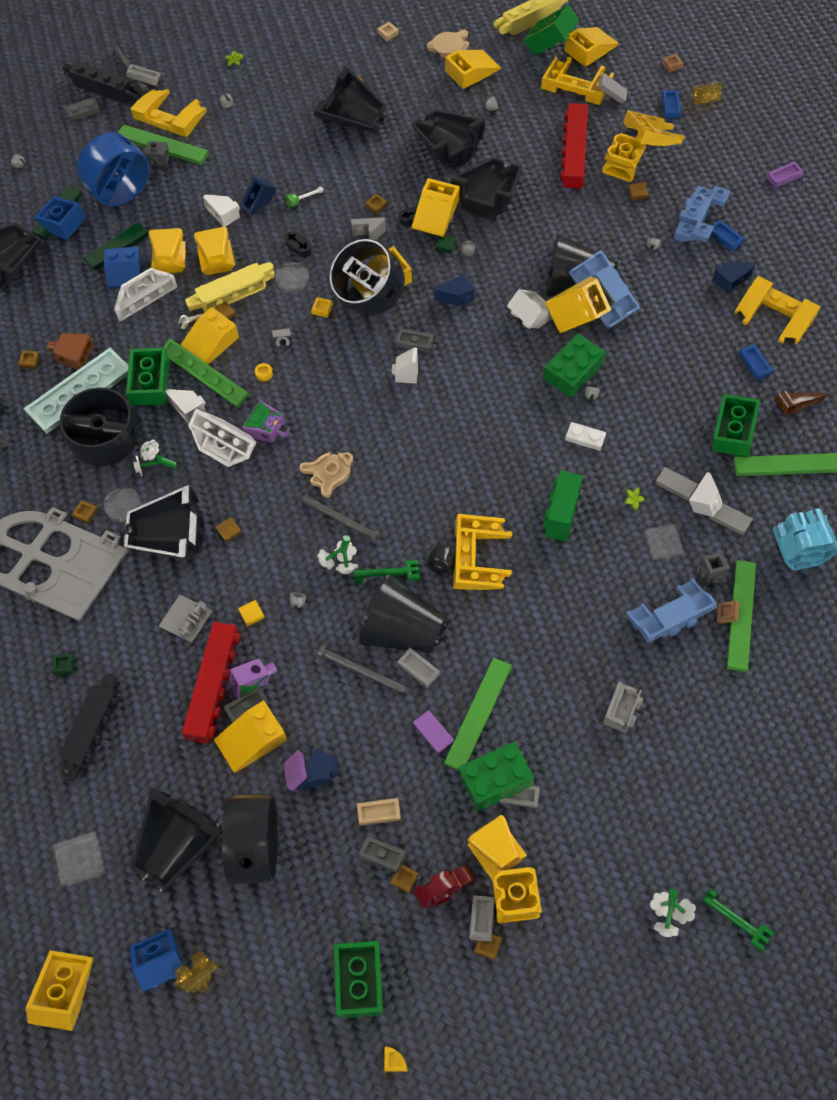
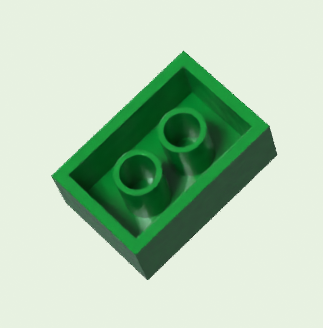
[523,4,579,55]
[543,333,606,398]
[126,348,170,406]
[712,394,761,457]
[543,470,583,542]
[458,742,534,812]
[334,941,384,1019]

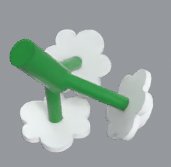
[133,439,177,477]
[317,535,358,574]
[650,889,696,937]

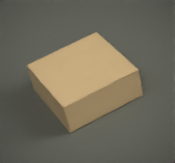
[377,22,399,41]

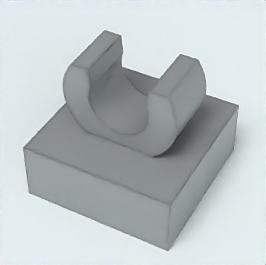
[272,328,291,347]

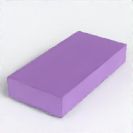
[766,161,804,188]
[413,710,454,755]
[284,750,307,791]

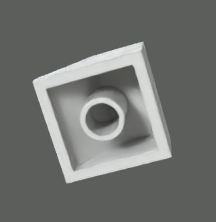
[507,289,552,329]

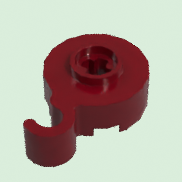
[413,865,476,909]

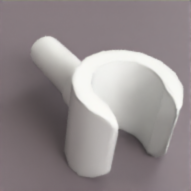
[178,314,202,329]

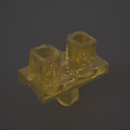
[693,82,722,104]
[174,951,218,993]

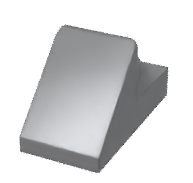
[351,217,386,241]

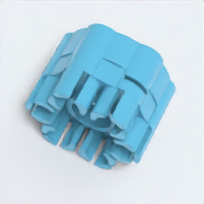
[772,509,837,570]

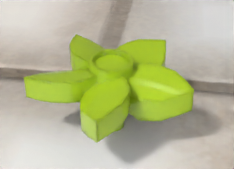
[225,51,244,66]
[625,488,644,510]

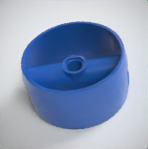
[76,132,150,207]

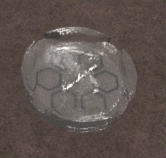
[275,262,310,293]
[104,488,142,523]

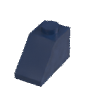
[240,177,277,215]
[713,261,756,294]
[434,274,474,306]
[297,748,340,792]

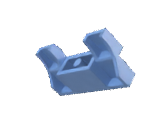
[674,186,731,243]
[569,250,640,330]
[626,578,717,643]

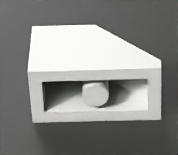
[203,195,240,227]
[392,348,418,383]
[165,389,206,424]
[689,472,722,517]

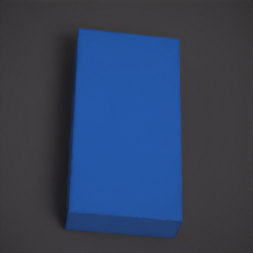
[662,90,681,118]
[711,220,745,252]
[738,344,773,380]

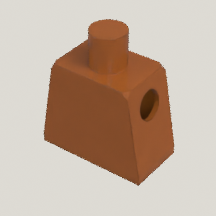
[47,333,94,370]

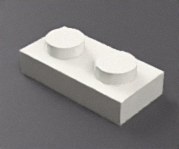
[565,422,606,451]

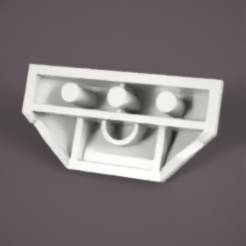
[114,268,177,322]
[188,409,256,467]

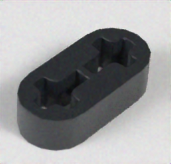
[399,205,418,226]
[284,231,312,257]

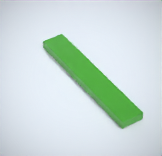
[118,125,209,165]
[163,338,249,408]
[733,453,837,476]
[726,560,756,672]
[444,658,512,771]

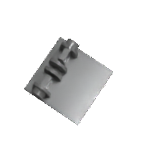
[159,595,213,643]

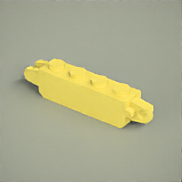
[493,0,568,36]
[185,262,275,312]

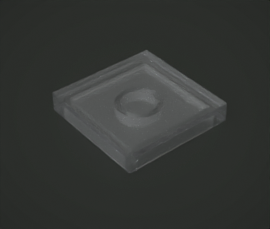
[54,831,105,887]

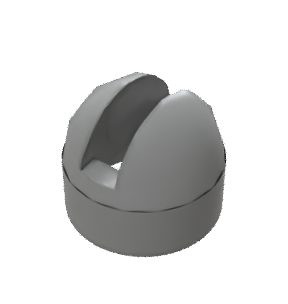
[220,93,233,108]
[486,97,498,111]
[11,154,25,168]
[647,237,661,250]
[461,241,475,256]
[585,387,600,400]
[290,592,306,608]

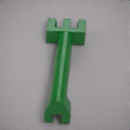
[354,560,421,584]
[701,889,774,952]

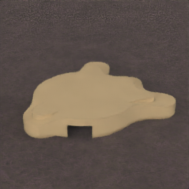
[427,30,469,58]
[300,452,353,498]

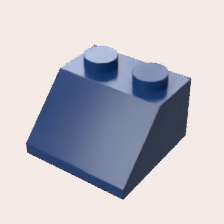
[34,196,86,240]
[104,247,143,289]
[130,928,185,991]

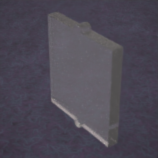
[645,524,684,560]

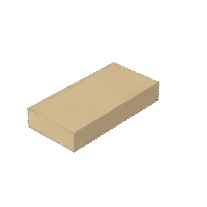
[357,798,401,826]

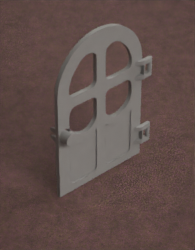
[0,507,128,622]

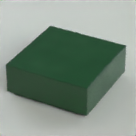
[435,235,456,254]
[52,653,74,676]

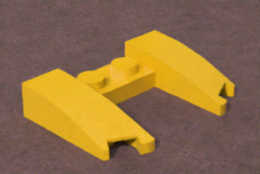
[541,57,614,105]
[130,89,207,138]
[623,110,685,146]
[735,276,821,345]
[453,514,512,590]

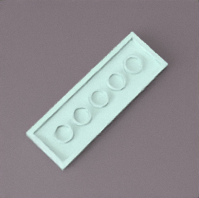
[24,348,129,434]

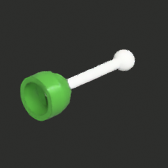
[285,187,324,208]

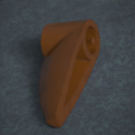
[774,391,828,415]

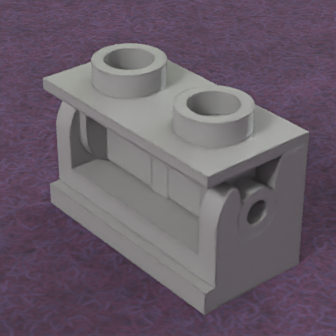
[603,682,643,733]

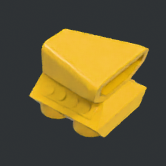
[602,133,646,182]
[194,227,235,275]
[149,228,186,273]
[467,815,527,879]
[492,867,542,923]

